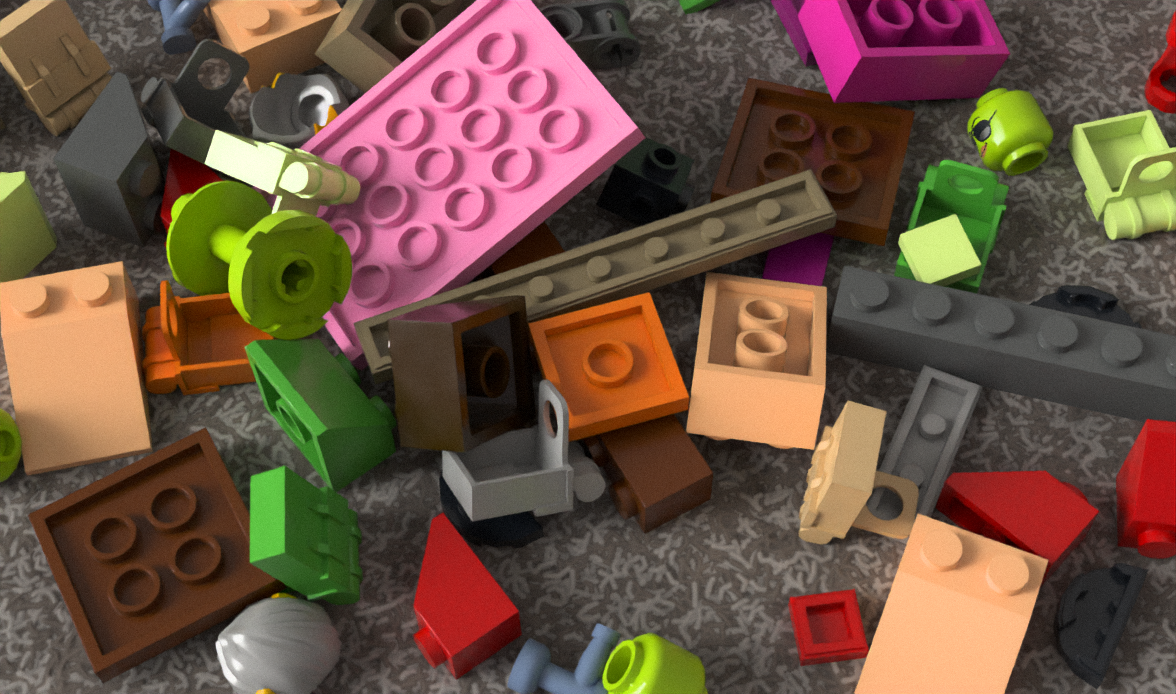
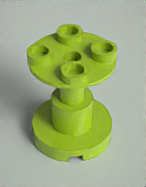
[166,180,352,340]

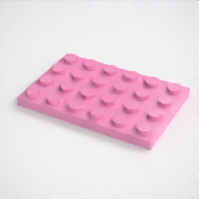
[252,0,645,371]

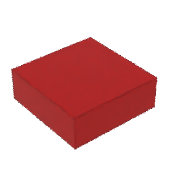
[788,589,869,666]

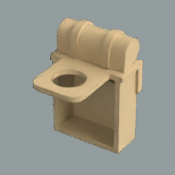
[0,0,112,137]
[799,401,919,544]

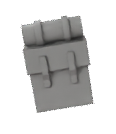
[442,379,605,522]

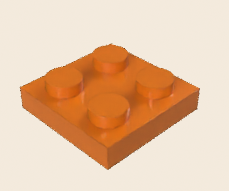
[528,292,689,442]

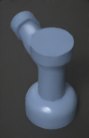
[147,0,210,55]
[507,623,621,694]

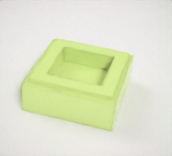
[898,214,982,286]

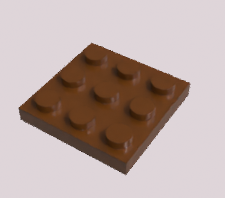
[710,77,915,246]
[28,427,287,683]

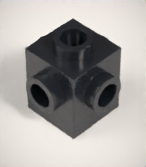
[596,137,695,226]

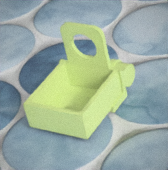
[1067,110,1176,240]
[204,130,360,216]

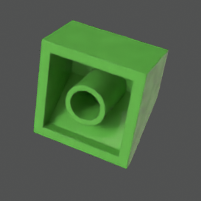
[244,339,397,492]

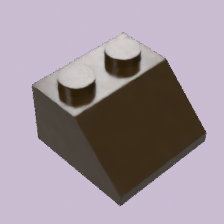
[387,295,536,453]

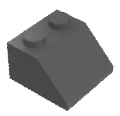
[53,71,166,248]

